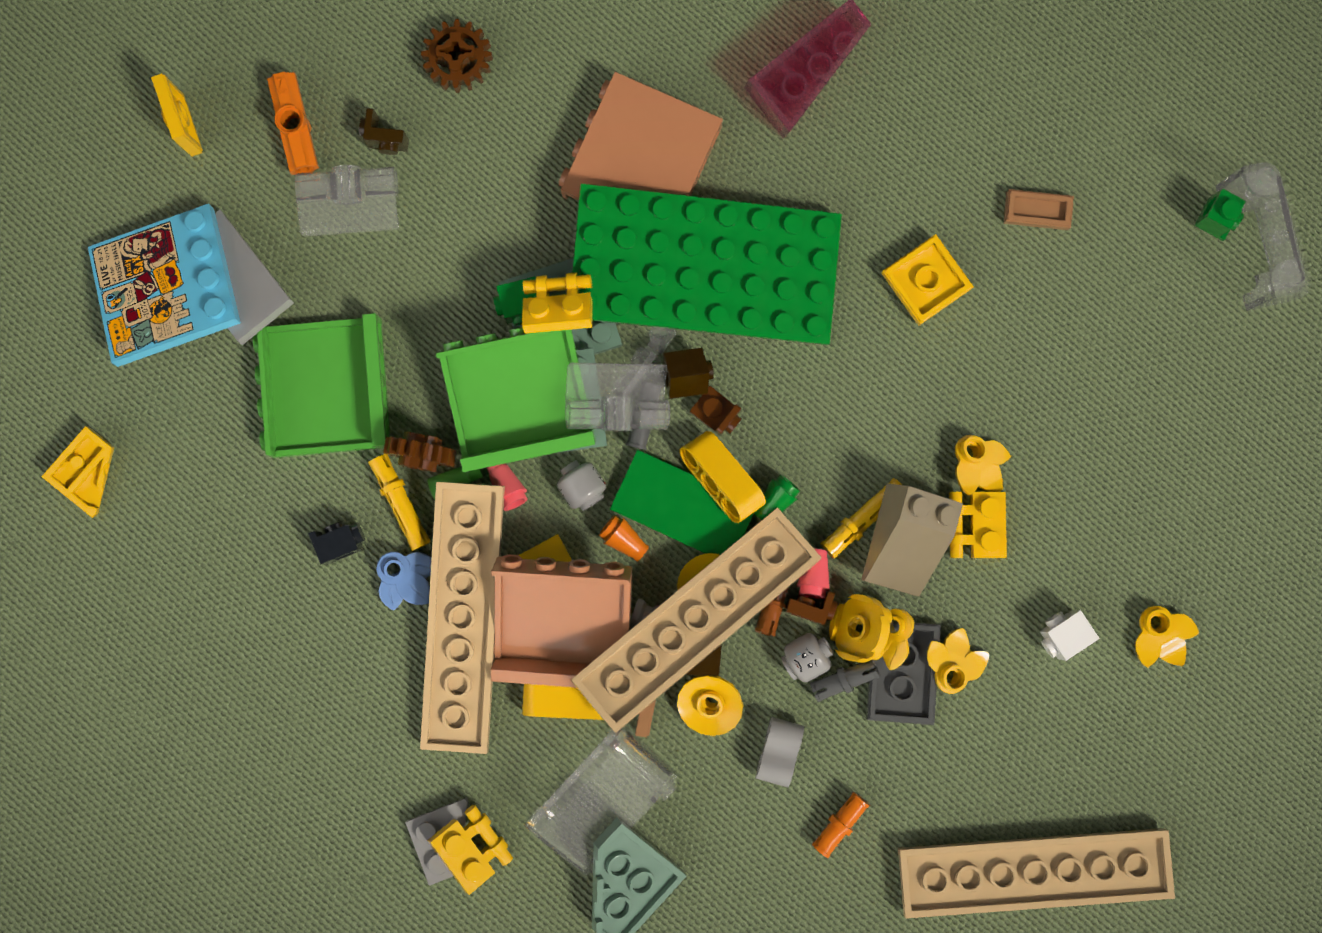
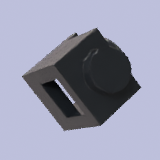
[308,521,365,565]

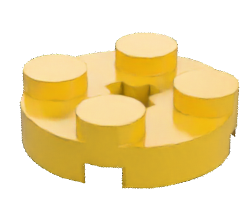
[829,594,892,663]

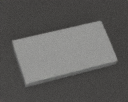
[215,209,294,345]

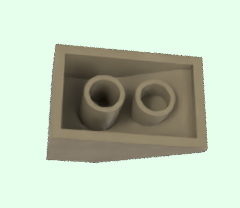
[861,484,963,597]

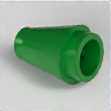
[754,474,801,520]

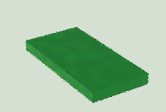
[610,450,753,555]

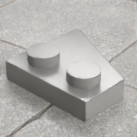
[405,797,469,886]

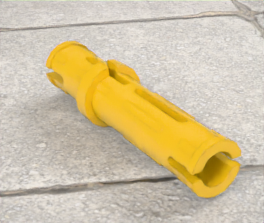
[368,454,431,551]
[820,478,902,559]

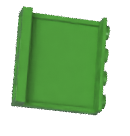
[252,313,390,458]
[436,327,596,472]

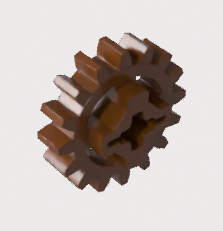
[421,19,493,93]
[383,432,457,473]

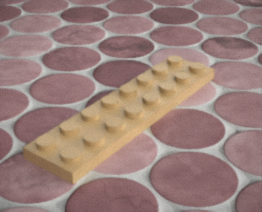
[420,481,505,754]
[571,507,822,734]
[898,828,1175,918]

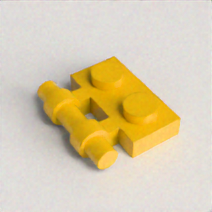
[522,272,592,334]
[949,492,1007,558]
[427,805,513,895]

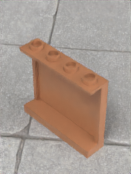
[558,72,723,200]
[491,555,632,688]

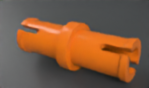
[812,792,870,858]

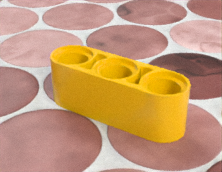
[680,431,766,523]
[522,684,603,720]

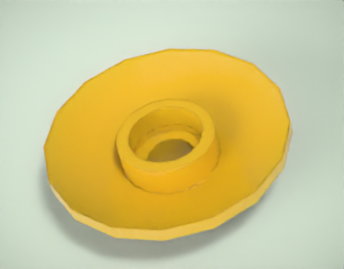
[677,675,743,736]

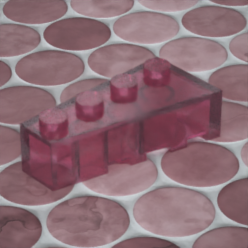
[744,0,871,139]

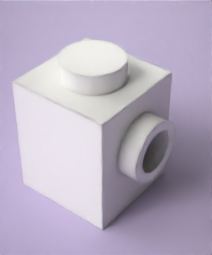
[1040,610,1100,661]

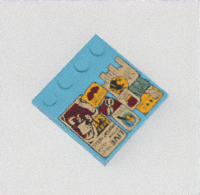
[88,203,241,367]

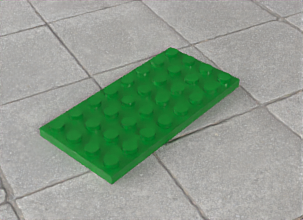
[572,184,842,345]

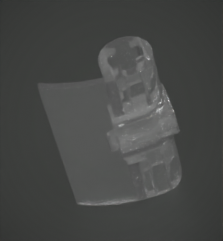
[295,165,399,237]
[565,363,670,431]

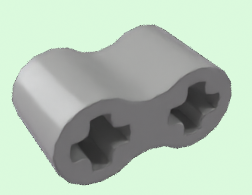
[755,717,804,788]

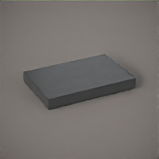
[866,621,940,725]

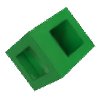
[1194,189,1246,241]

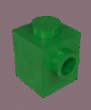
[493,276,537,326]

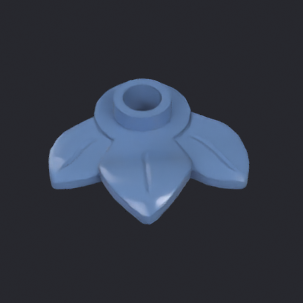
[376,551,432,610]

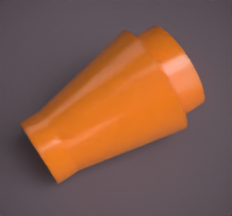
[599,515,649,562]

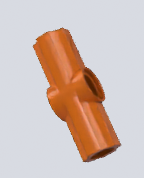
[267,72,319,175]

